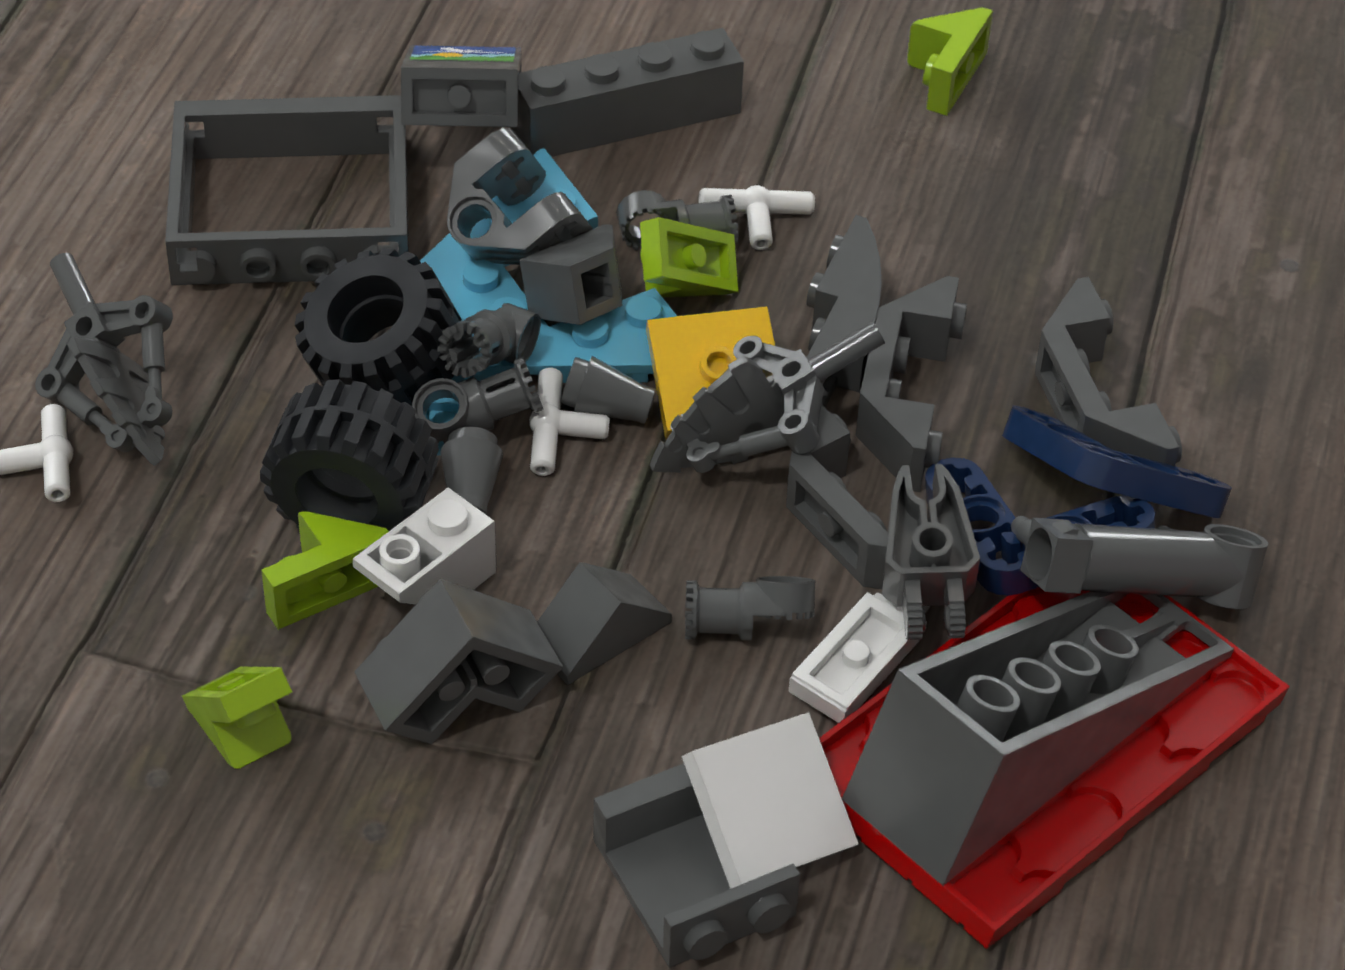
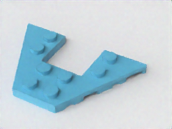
[420,148,677,383]

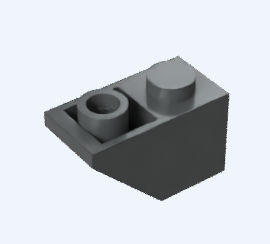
[519,224,622,325]

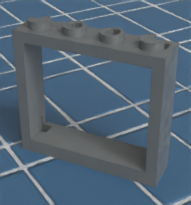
[165,95,409,285]

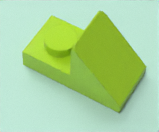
[907,7,993,116]
[640,217,738,297]
[261,511,389,630]
[182,667,292,769]

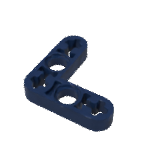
[1002,406,1232,518]
[925,457,1155,596]

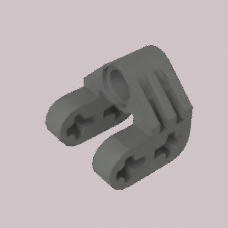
[447,128,593,265]

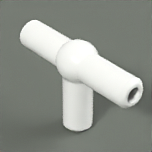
[698,185,815,250]
[529,367,610,476]
[0,404,73,502]

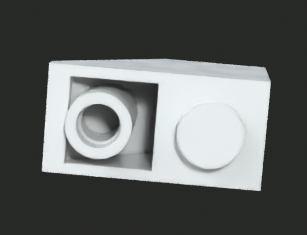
[353,488,496,604]

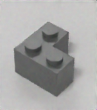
[354,579,563,744]

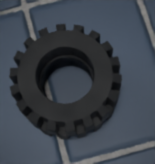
[294,248,462,406]
[260,380,439,531]

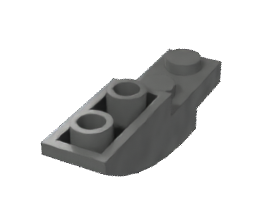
[806,215,882,408]

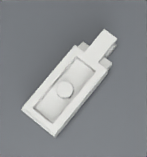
[788,592,930,723]

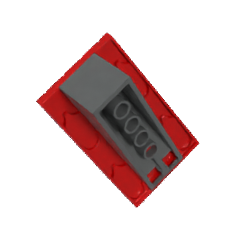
[819,587,1290,949]

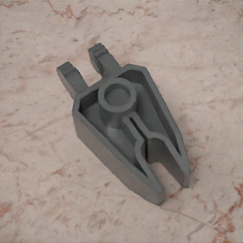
[882,464,980,640]

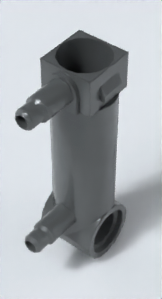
[1011,516,1268,609]

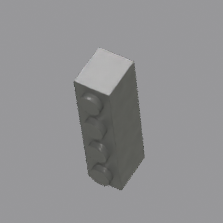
[513,28,744,157]

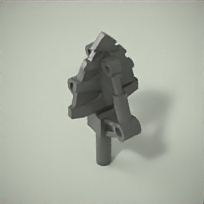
[35,253,173,466]
[650,321,885,473]

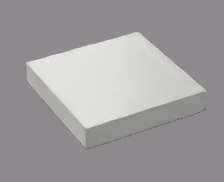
[682,712,858,889]

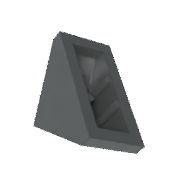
[537,562,672,685]

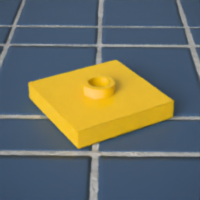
[646,306,775,440]

